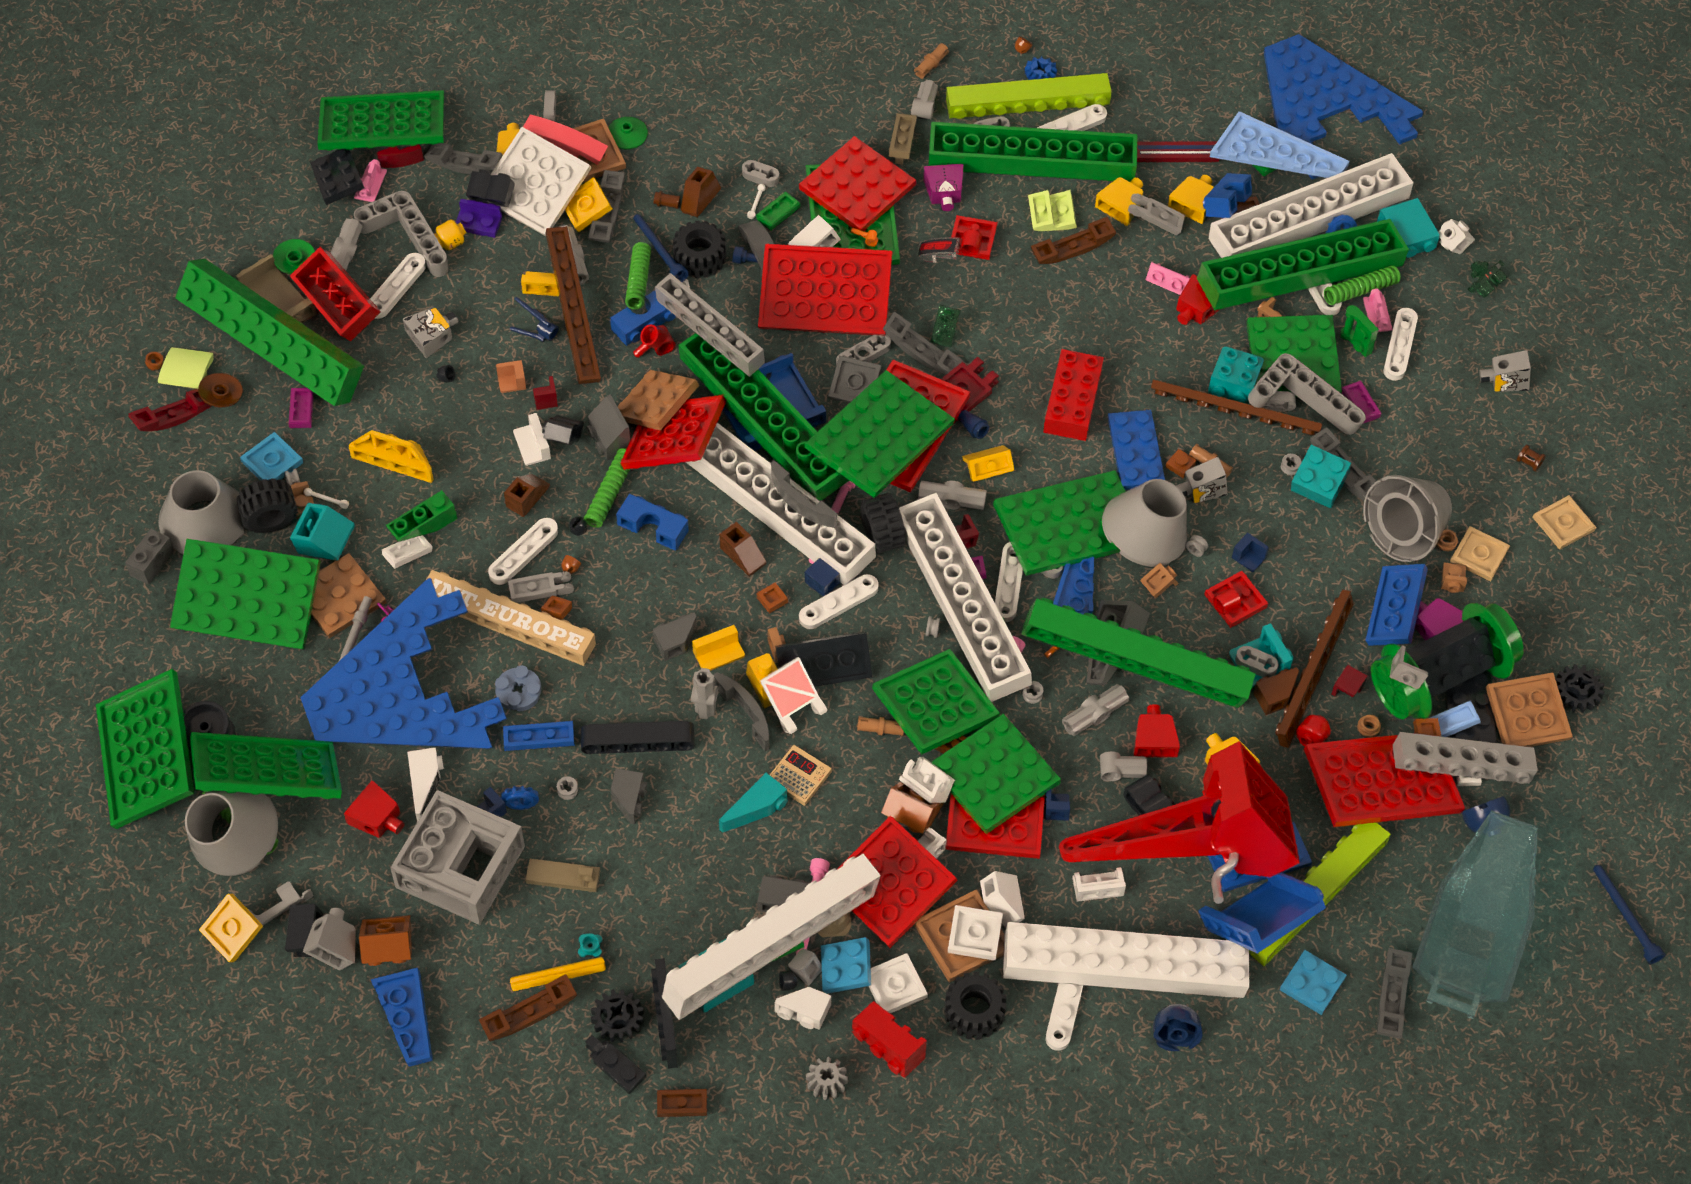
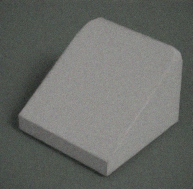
[788,949,822,986]

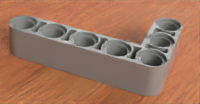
[354,191,449,277]
[1248,353,1365,435]

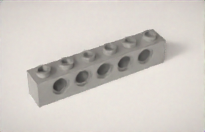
[655,273,765,377]
[1393,732,1538,784]

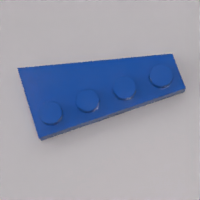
[1053,557,1094,614]
[371,968,433,1067]

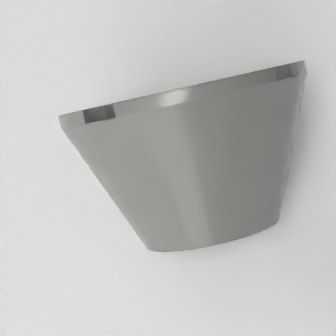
[158,470,246,555]
[1363,475,1452,562]
[1102,479,1187,567]
[185,791,278,876]

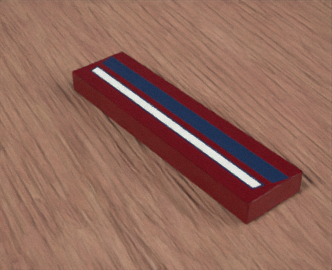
[1137,141,1219,162]

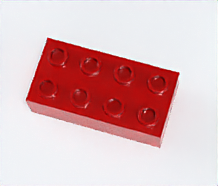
[290,247,381,341]
[1043,349,1104,441]

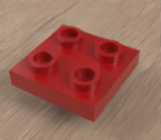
[948,215,998,260]
[1204,571,1268,628]

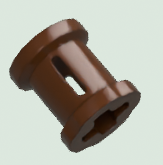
[1516,444,1546,472]

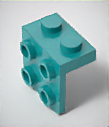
[1208,347,1264,404]
[1229,623,1293,688]

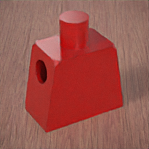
[1176,274,1220,325]
[1133,704,1180,757]
[344,781,405,838]

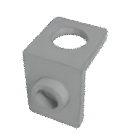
[1389,645,1428,689]

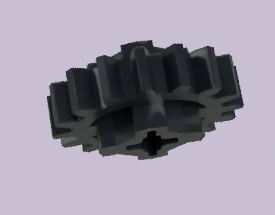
[1555,664,1605,713]
[591,989,644,1042]

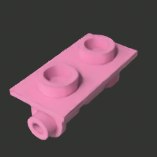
[354,159,387,202]
[1146,262,1190,295]
[1363,289,1393,332]

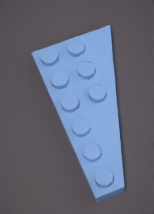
[1210,111,1349,178]

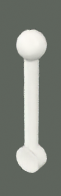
[747,184,766,219]
[304,488,349,509]

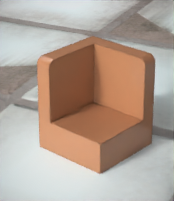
[496,360,526,393]

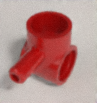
[633,324,676,358]

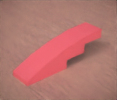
[523,114,608,165]

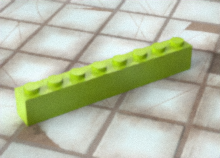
[946,73,1111,119]
[1249,823,1391,966]

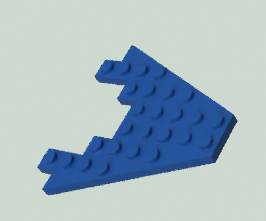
[1264,34,1423,179]
[300,578,507,749]

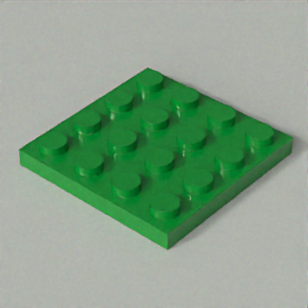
[1246,315,1342,397]
[872,649,1000,755]
[931,714,1061,834]

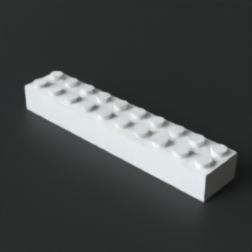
[1208,153,1413,258]
[686,423,876,585]
[899,493,1032,702]
[662,854,881,1020]
[1003,922,1249,998]

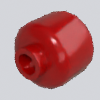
[1296,715,1331,747]

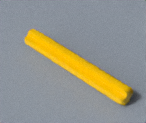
[510,957,606,991]

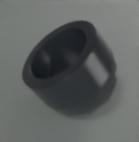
[436,365,455,383]
[569,516,587,536]
[779,971,798,991]

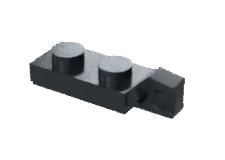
[585,1035,646,1094]

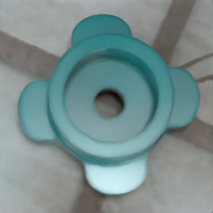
[578,934,603,957]

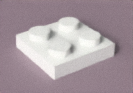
[948,905,1003,960]
[869,953,928,1013]

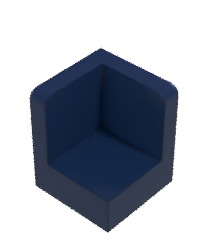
[1232,532,1269,572]
[804,558,840,597]
[477,787,507,817]
[1045,789,1070,821]

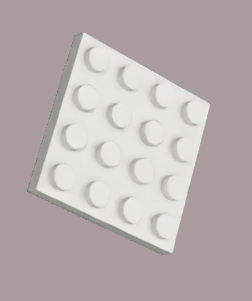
[488,127,591,236]

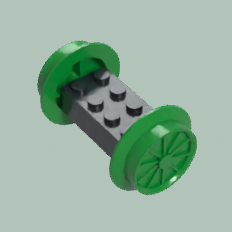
[1371,603,1524,720]

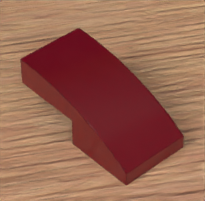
[377,144,424,168]

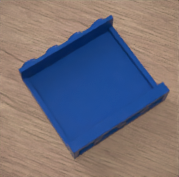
[723,353,826,451]
[1198,873,1326,953]

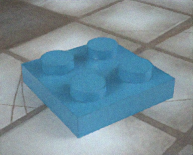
[240,432,303,480]
[821,937,871,993]
[1280,950,1347,1015]

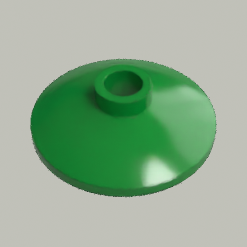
[608,117,648,149]
[273,239,315,274]

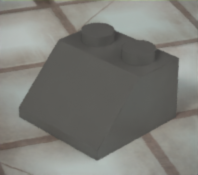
[586,394,630,461]

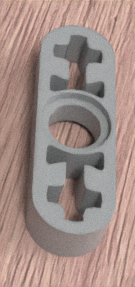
[836,334,891,366]

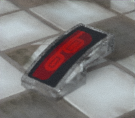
[916,237,960,263]

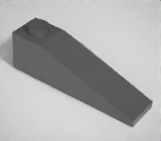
[1086,600,1150,685]

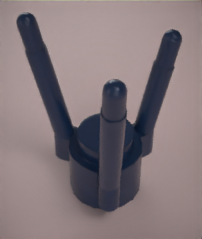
[510,297,559,342]

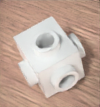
[1438,219,1475,254]

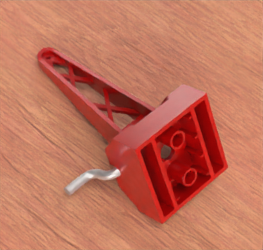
[1059,741,1300,904]

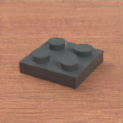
[828,355,882,403]

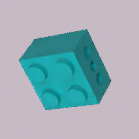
[1291,445,1351,508]

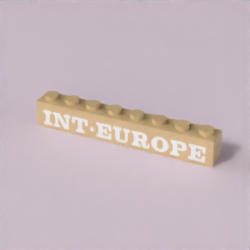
[426,570,596,666]

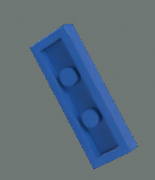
[503,721,574,751]

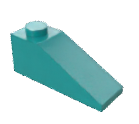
[719,773,788,832]

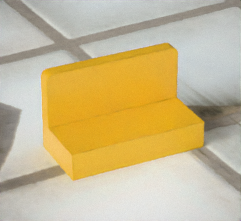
[521,271,559,296]
[962,445,1015,482]
[692,625,745,671]

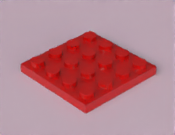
[799,136,916,231]
[620,395,726,470]
[945,794,1045,859]
[836,815,958,948]

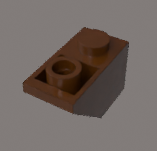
[681,166,721,218]
[504,474,550,517]
[719,522,766,577]
[1253,667,1299,715]

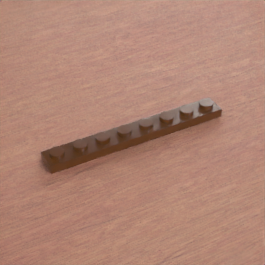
[545,226,601,384]
[1151,379,1322,436]
[1275,589,1354,748]

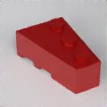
[852,1001,927,1078]

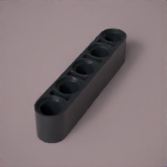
[581,721,695,754]

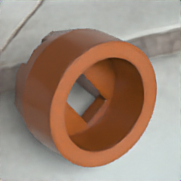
[1015,36,1032,54]
[145,352,163,371]
[561,555,581,574]

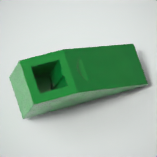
[386,490,457,542]

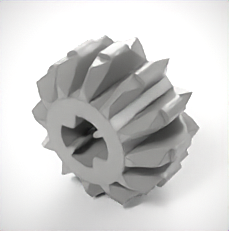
[806,1057,848,1100]

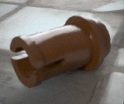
[653,190,681,209]

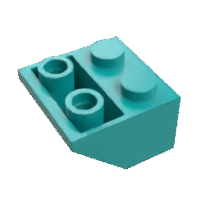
[290,503,355,561]

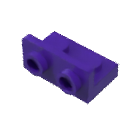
[456,199,502,238]

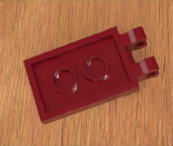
[941,357,999,423]

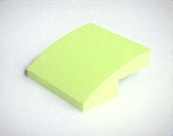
[1028,190,1077,231]
[158,347,213,389]

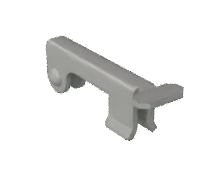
[248,881,314,925]

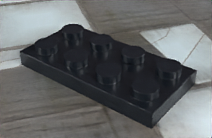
[775,631,872,687]
[1445,671,1496,743]
[651,958,678,1069]

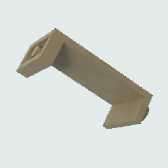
[235,254,317,323]

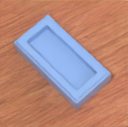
[1430,700,1481,737]

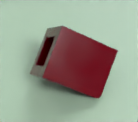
[533,376,558,410]
[954,514,979,549]
[1331,665,1368,697]

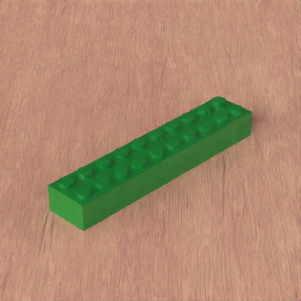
[928,122,1137,182]
[1197,219,1409,310]
[175,259,364,406]
[678,333,850,501]
[1021,598,1256,708]

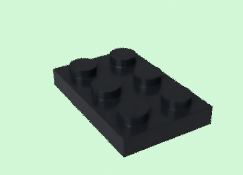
[310,149,365,205]

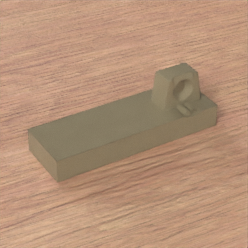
[889,113,917,165]
[525,859,600,892]

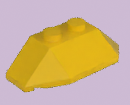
[349,430,434,483]

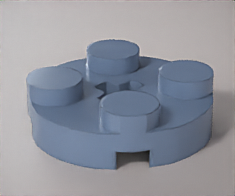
[495,665,541,711]

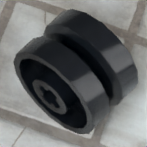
[183,701,236,754]

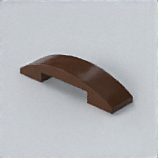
[1031,217,1116,264]
[479,974,577,1041]

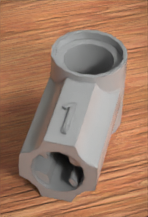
[911,80,938,120]
[1100,751,1147,781]

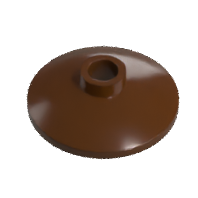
[198,373,243,407]

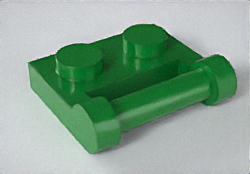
[1340,305,1379,357]

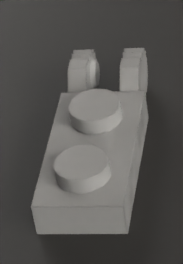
[1128,193,1185,236]
[508,572,574,603]

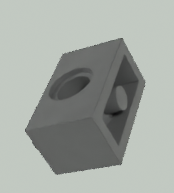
[125,529,174,585]

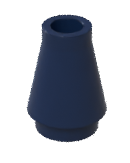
[958,410,989,439]

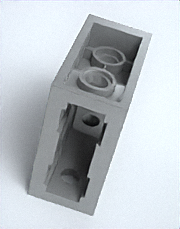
[390,790,525,925]

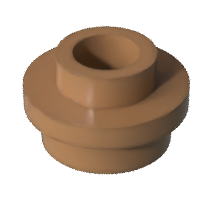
[1436,530,1458,551]
[1357,715,1381,737]

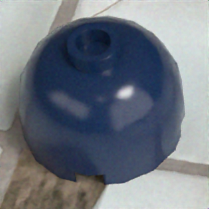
[1461,796,1510,837]
[1153,1004,1203,1051]

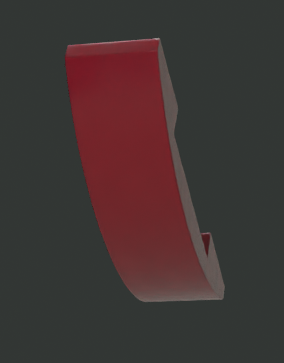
[128,389,211,431]

